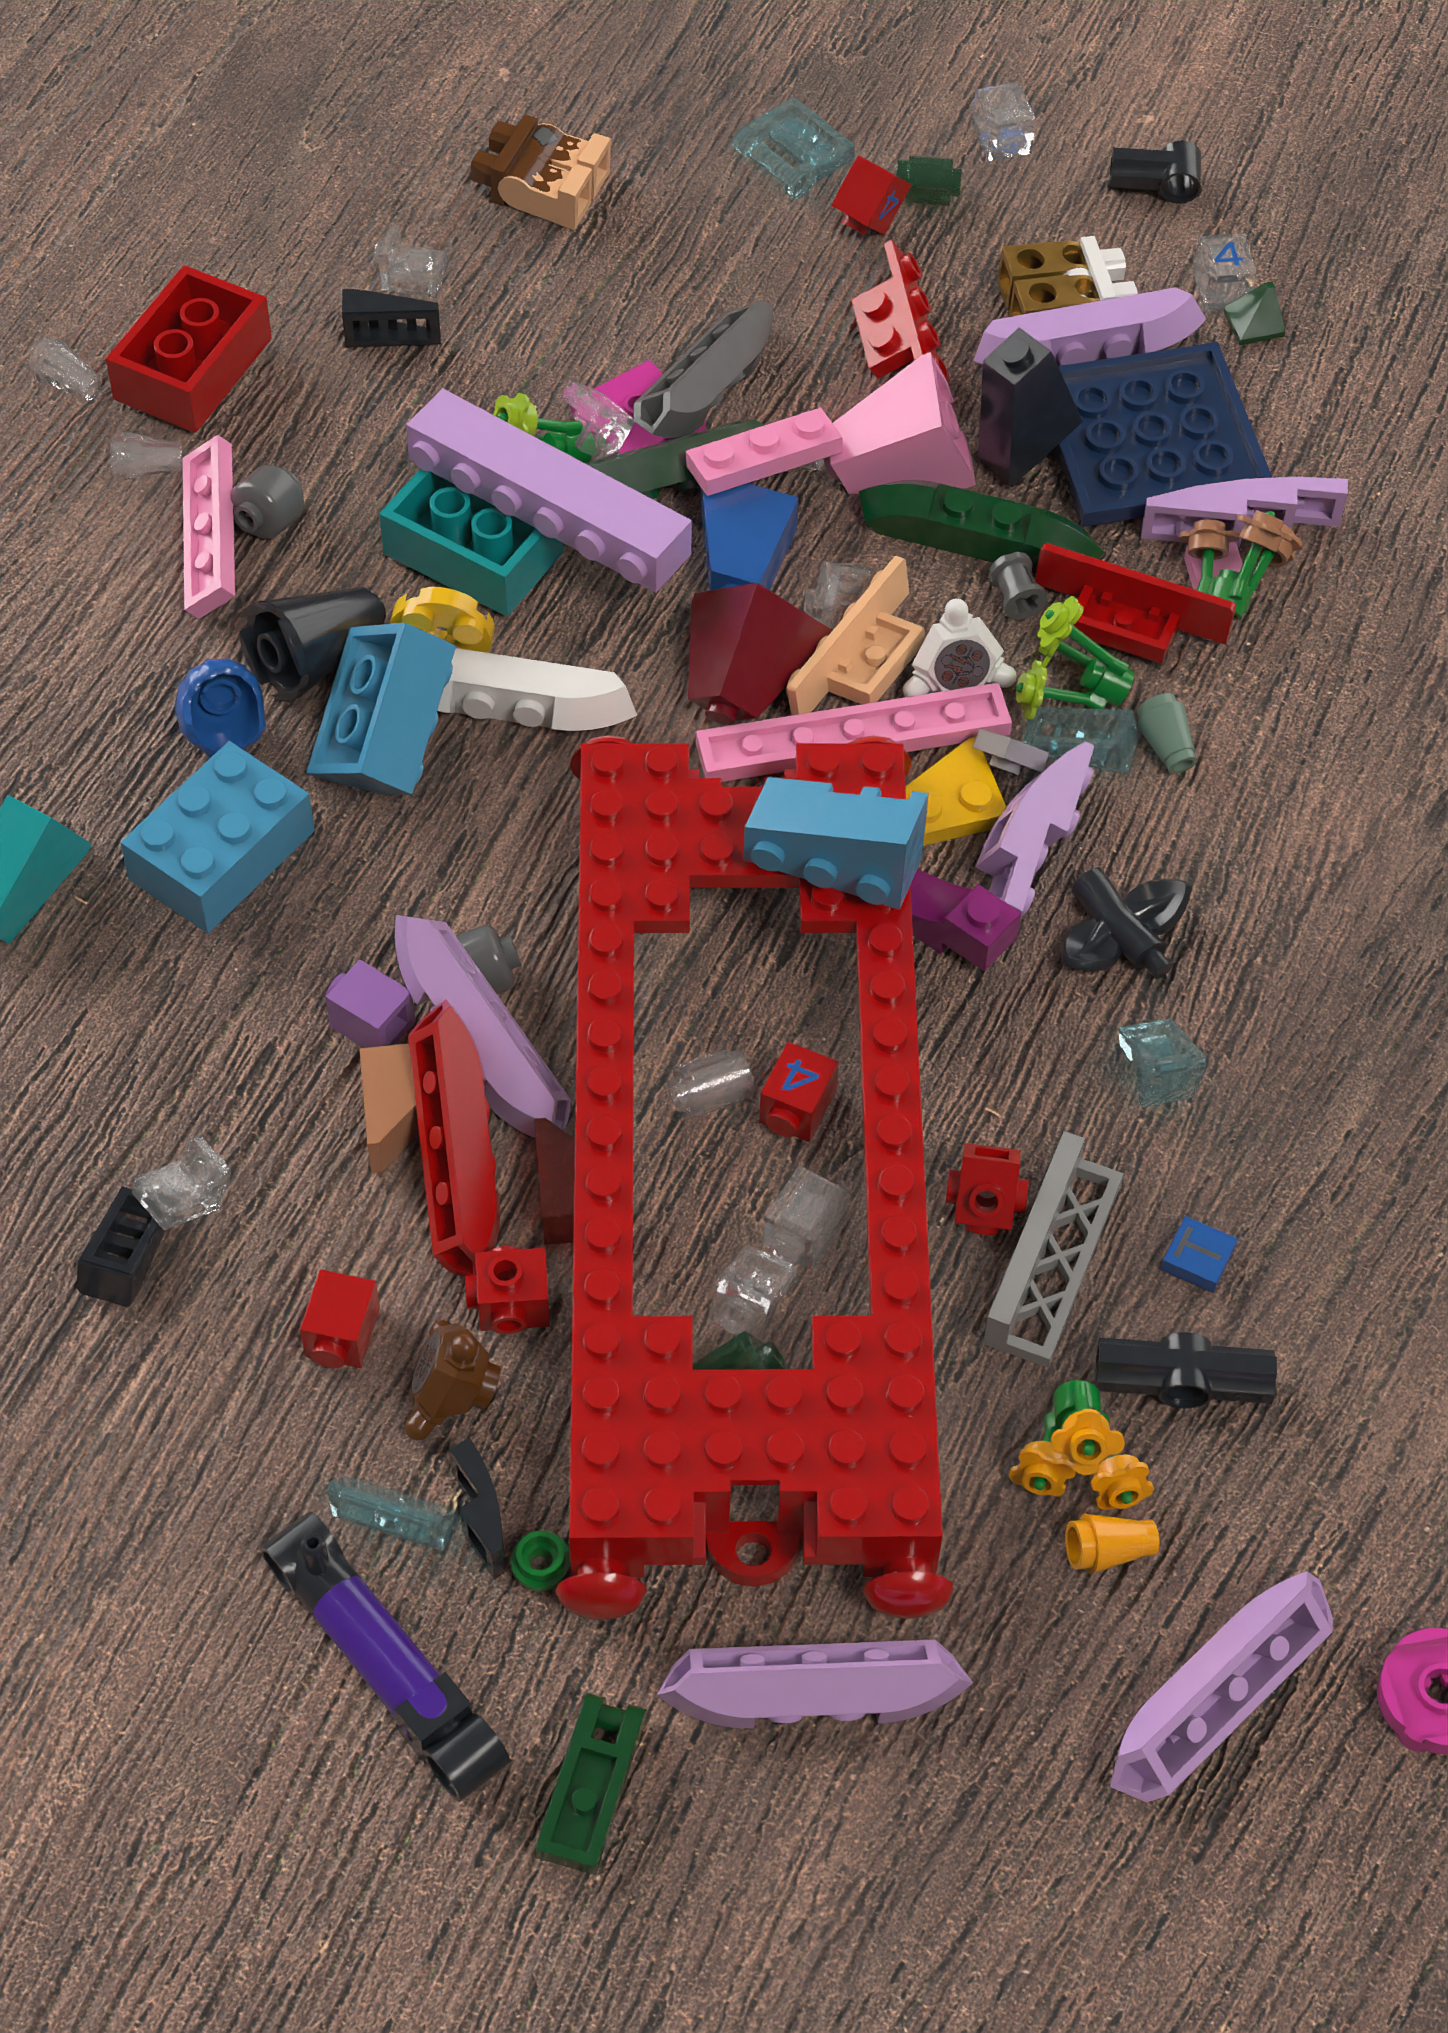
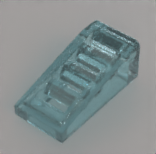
[1022,707,1139,773]

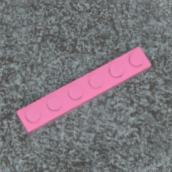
[696,683,1012,782]

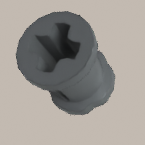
[989,552,1048,620]

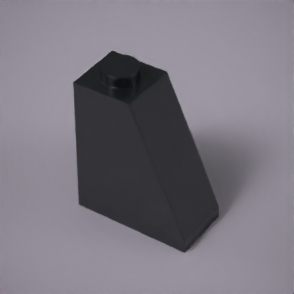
[978,327,1083,488]

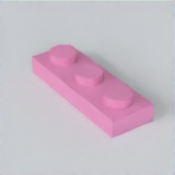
[686,408,843,496]

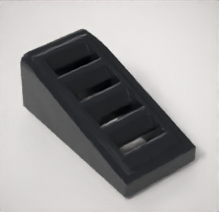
[342,289,441,347]
[77,1186,175,1307]

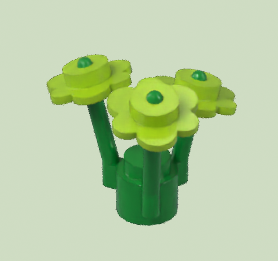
[1016,596,1134,721]

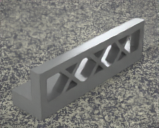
[983,1131,1124,1368]

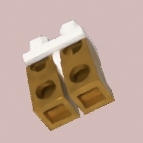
[997,236,1138,317]

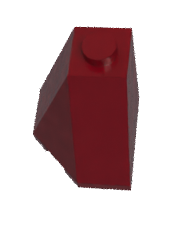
[688,583,832,725]

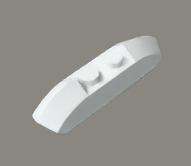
[437,648,637,731]

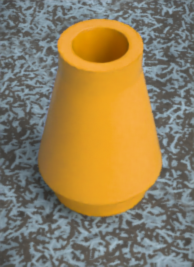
[1065,1514,1160,1574]

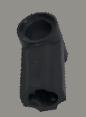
[1109,140,1201,204]

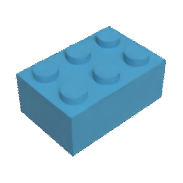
[120,741,315,934]

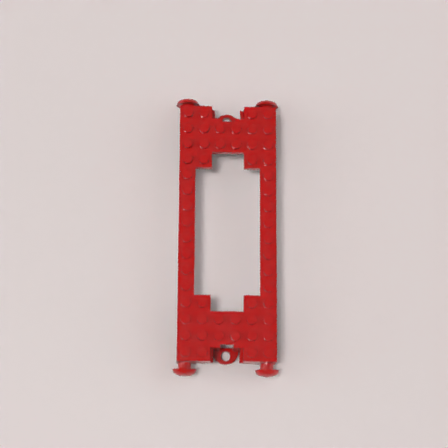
[555,735,954,1621]

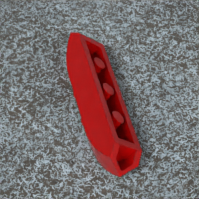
[408,999,500,1276]

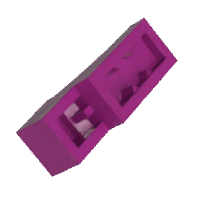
[910,868,1021,971]

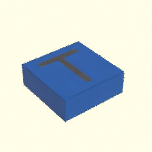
[1161,1216,1238,1293]

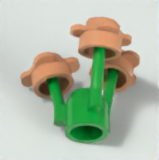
[1179,510,1302,621]

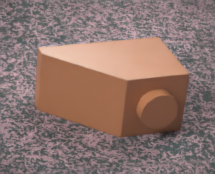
[360,1044,419,1173]

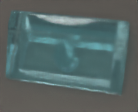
[327,1477,457,1550]

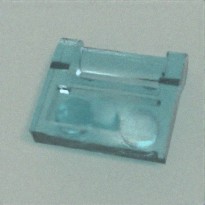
[732,97,855,199]

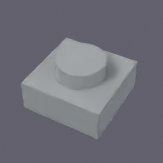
[973,728,1049,775]

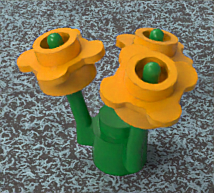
[1009,1380,1154,1510]

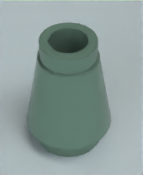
[1136,693,1198,774]

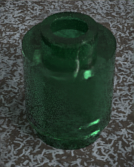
[896,155,962,206]

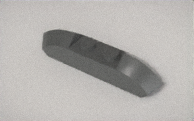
[634,300,773,438]

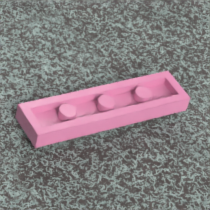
[183,435,235,619]

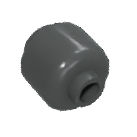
[230,465,305,539]
[456,925,522,995]

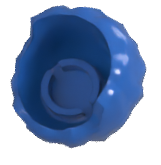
[174,659,266,757]

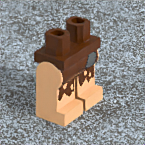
[471,114,611,230]

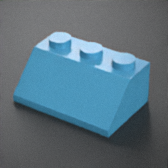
[306,623,456,795]

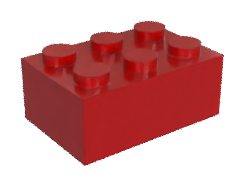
[105,265,272,433]

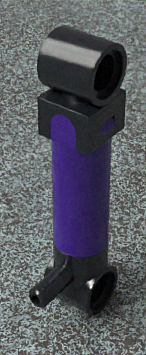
[260,1511,511,1802]

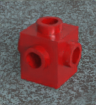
[945,1143,1029,1235]
[465,1246,550,1334]

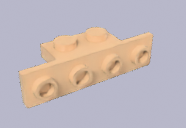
[786,556,925,716]

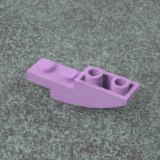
[976,741,1094,917]

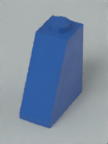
[701,483,799,591]

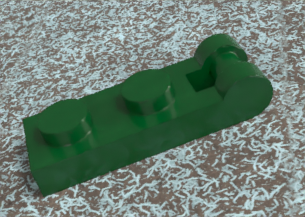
[535,1693,648,1875]

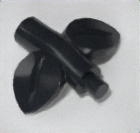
[1061,867,1192,979]

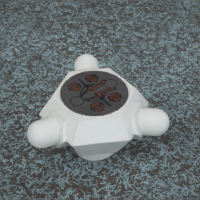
[903,598,1017,697]

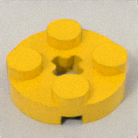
[390,587,495,653]

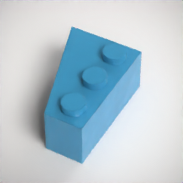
[743,777,929,910]

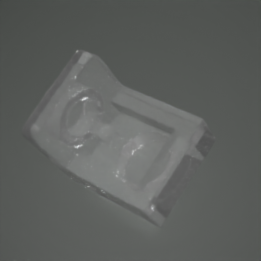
[803,561,872,632]

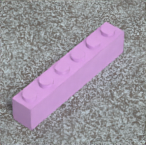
[406,388,692,593]

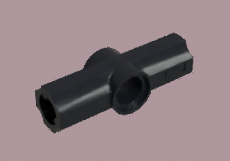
[1095,1332,1277,1409]

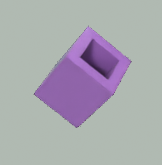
[325,959,415,1048]

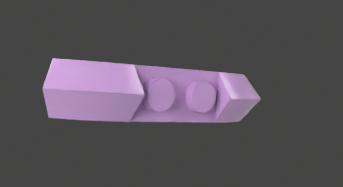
[973,287,1206,366]
[395,915,571,1144]
[1110,1571,1333,1803]
[657,1640,973,1728]

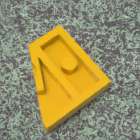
[906,736,1006,846]

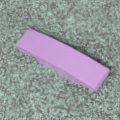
[1141,477,1348,548]

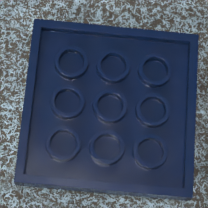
[1054,342,1273,527]

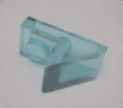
[1118,1018,1206,1107]

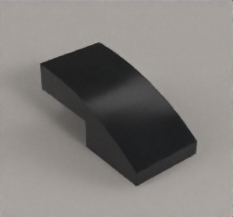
[449,1437,505,1579]

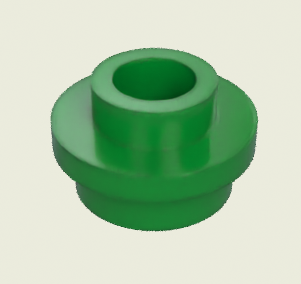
[510,1531,571,1591]

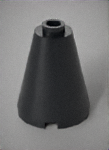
[239,587,386,702]

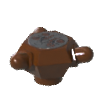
[405,1320,501,1441]

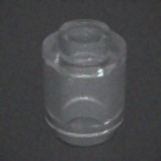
[667,1049,754,1119]

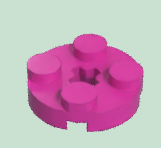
[1377,1628,1448,1754]

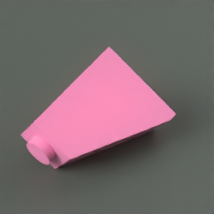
[823,352,976,494]

